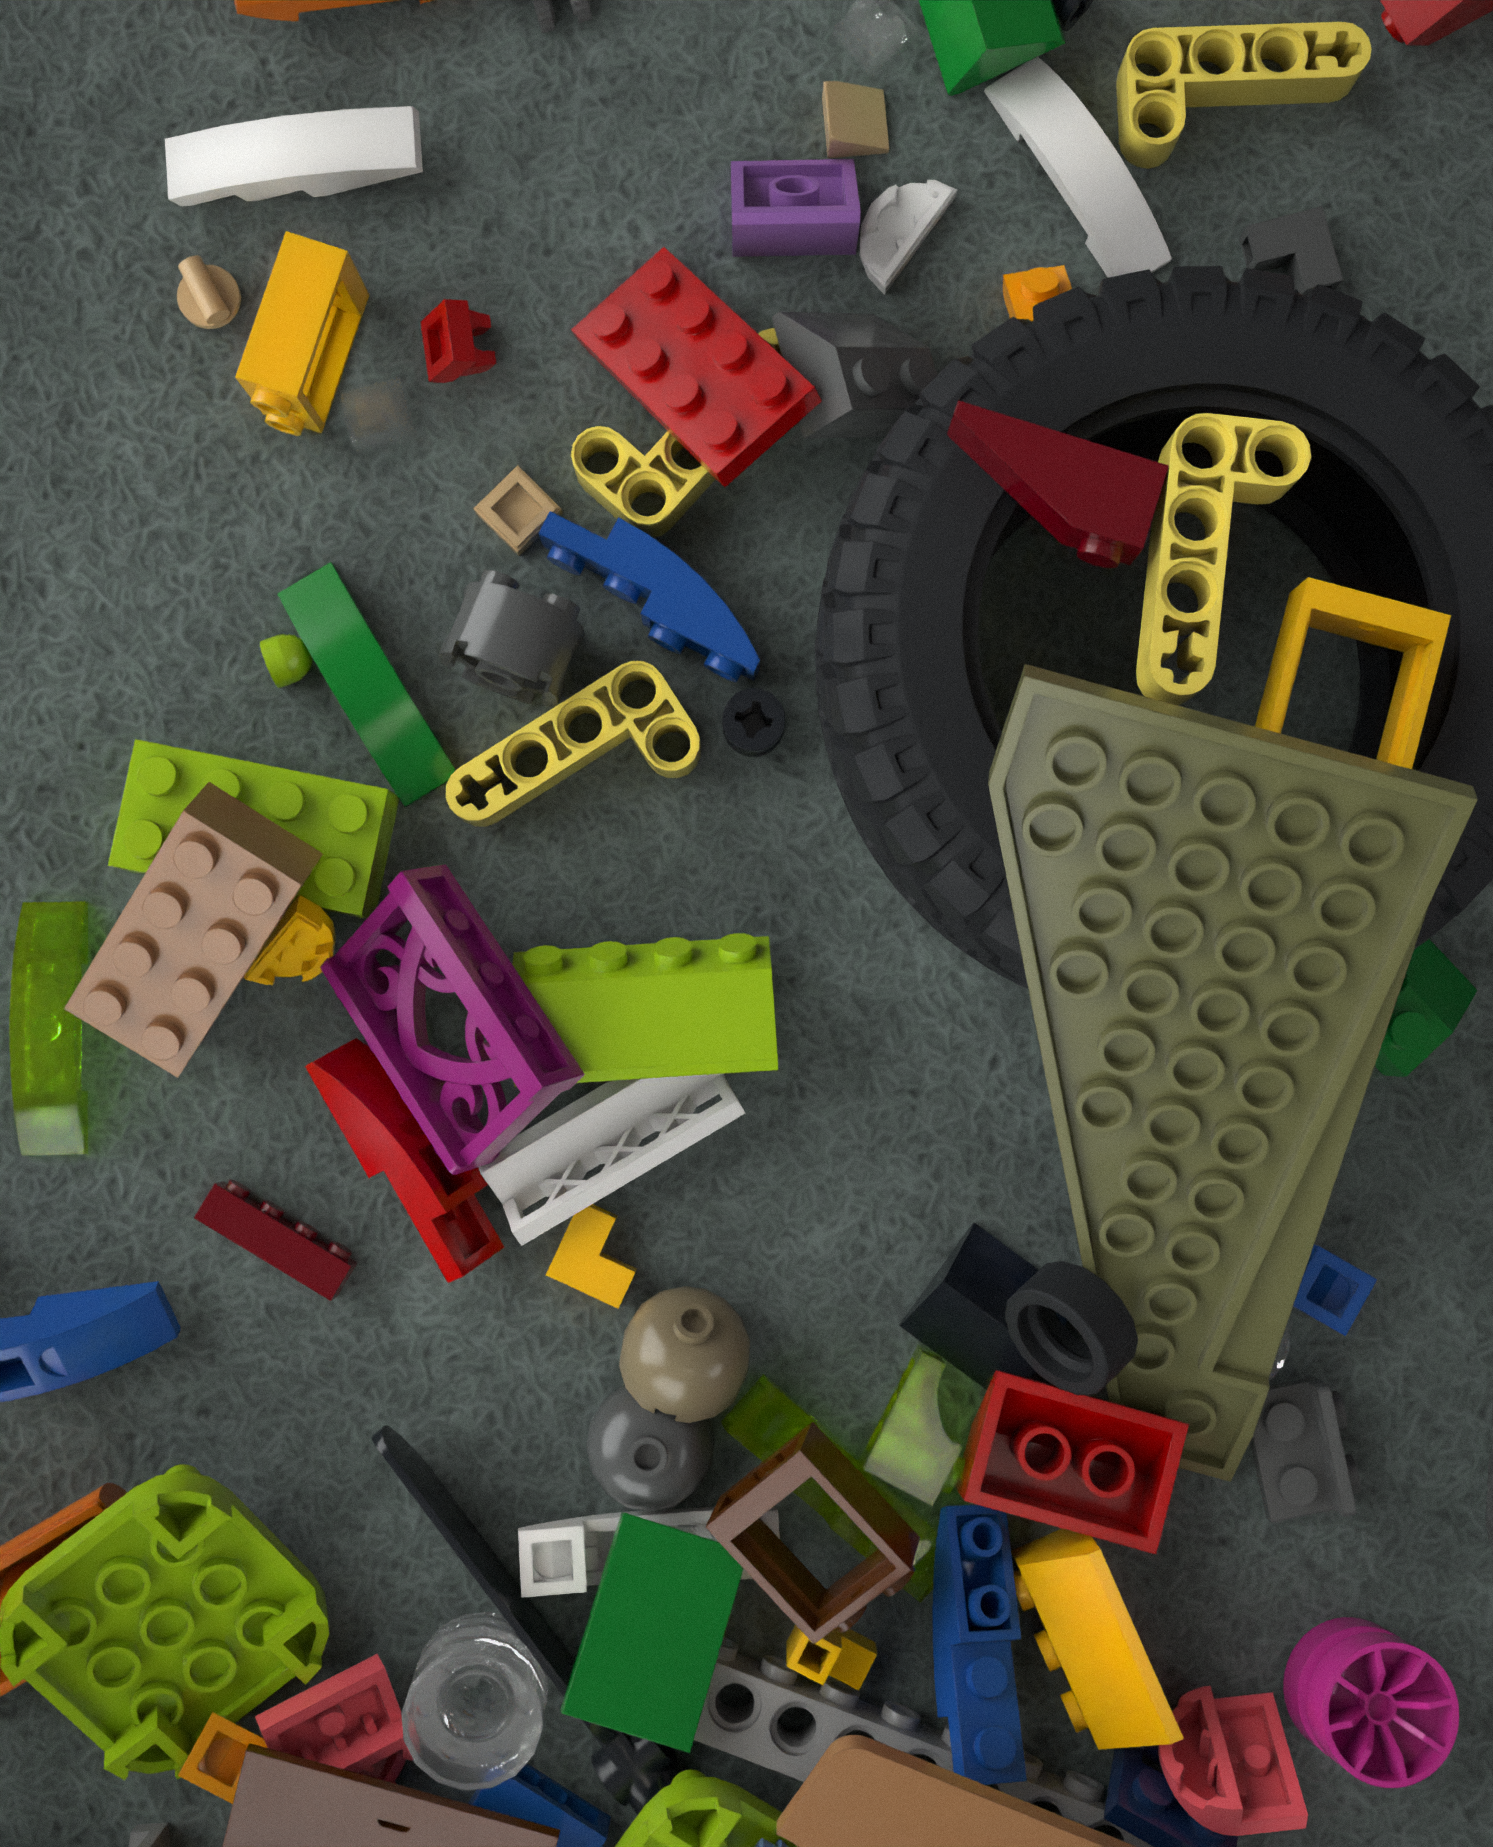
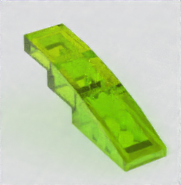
[721,1374,938,1603]

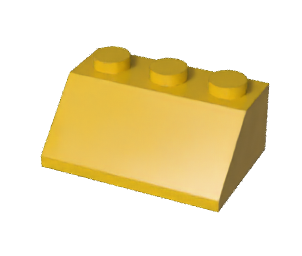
[1011,1528,1184,1750]

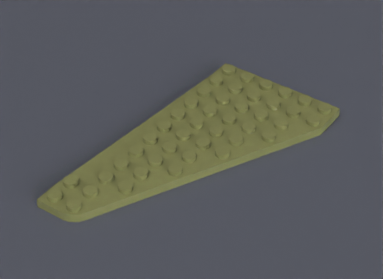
[988,664,1478,1482]

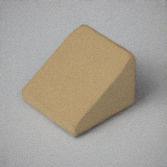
[822,81,889,158]

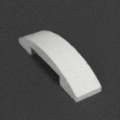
[984,57,1172,278]
[518,1507,780,1598]

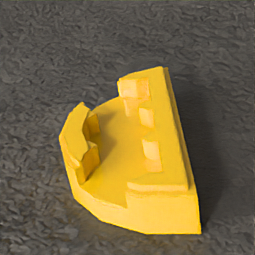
[244,895,336,985]

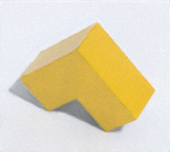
[546,1204,637,1309]
[786,1625,877,1691]

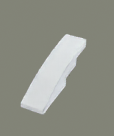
[165,106,423,206]

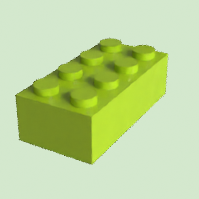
[108,739,399,919]

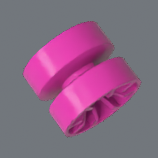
[1283,1617,1459,1788]

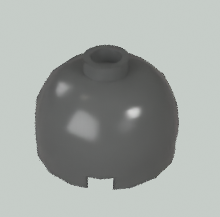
[586,1384,715,1512]

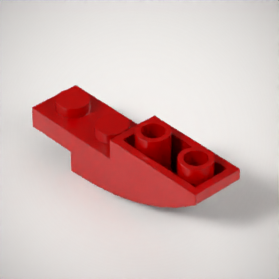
[305,1038,504,1283]

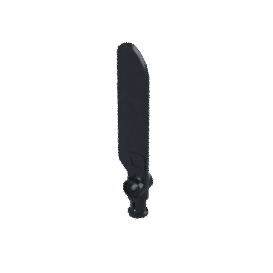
[371,1425,682,1815]

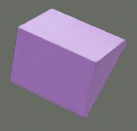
[731,159,861,257]

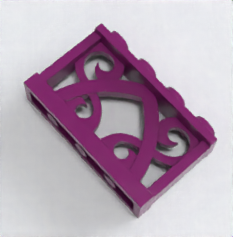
[320,864,585,1175]

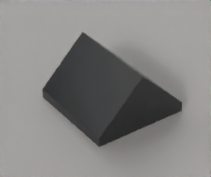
[899,1222,1067,1390]

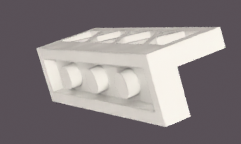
[478,1074,745,1246]

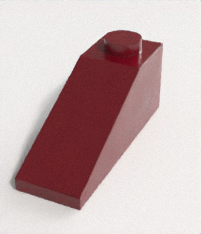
[947,400,1169,568]

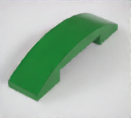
[278,562,456,807]

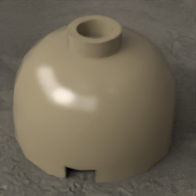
[619,1286,750,1423]

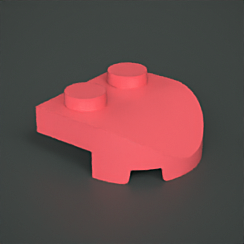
[255,1654,414,1784]
[1158,1686,1308,1836]

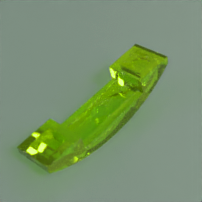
[9,901,88,1155]

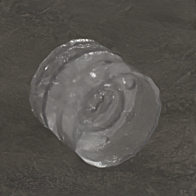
[401,1612,549,1791]

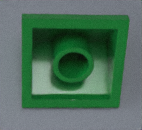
[919,0,1065,96]

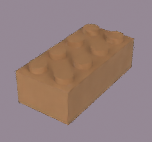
[64,782,323,1078]

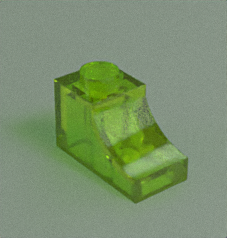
[860,1344,965,1506]

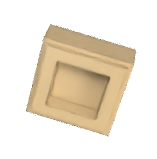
[473,465,563,556]

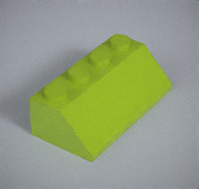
[512,933,778,1087]

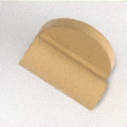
[177,255,241,329]

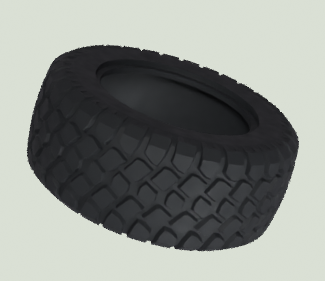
[815,266,1493,989]

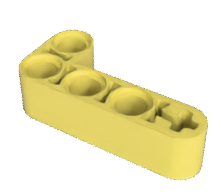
[1116,22,1372,169]
[571,328,782,538]
[1136,413,1311,706]
[446,661,701,827]

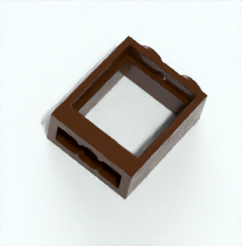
[705,1421,920,1644]

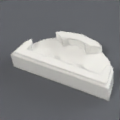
[859,180,957,295]

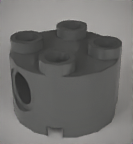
[438,570,585,707]

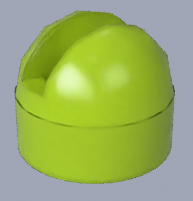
[260,634,312,689]

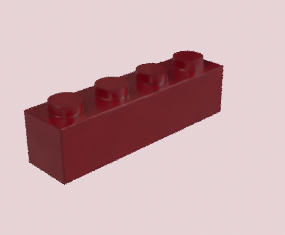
[194,1179,358,1301]

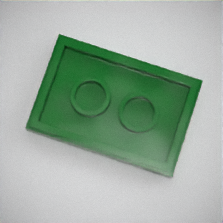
[560,1512,743,1753]

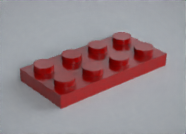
[571,247,822,488]

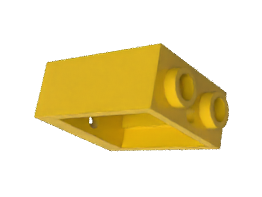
[235,231,370,436]
[1255,577,1452,769]

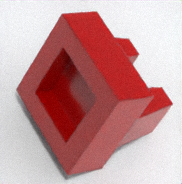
[420,299,496,383]

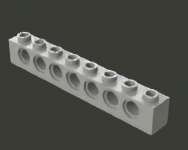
[694,1637,1153,1847]

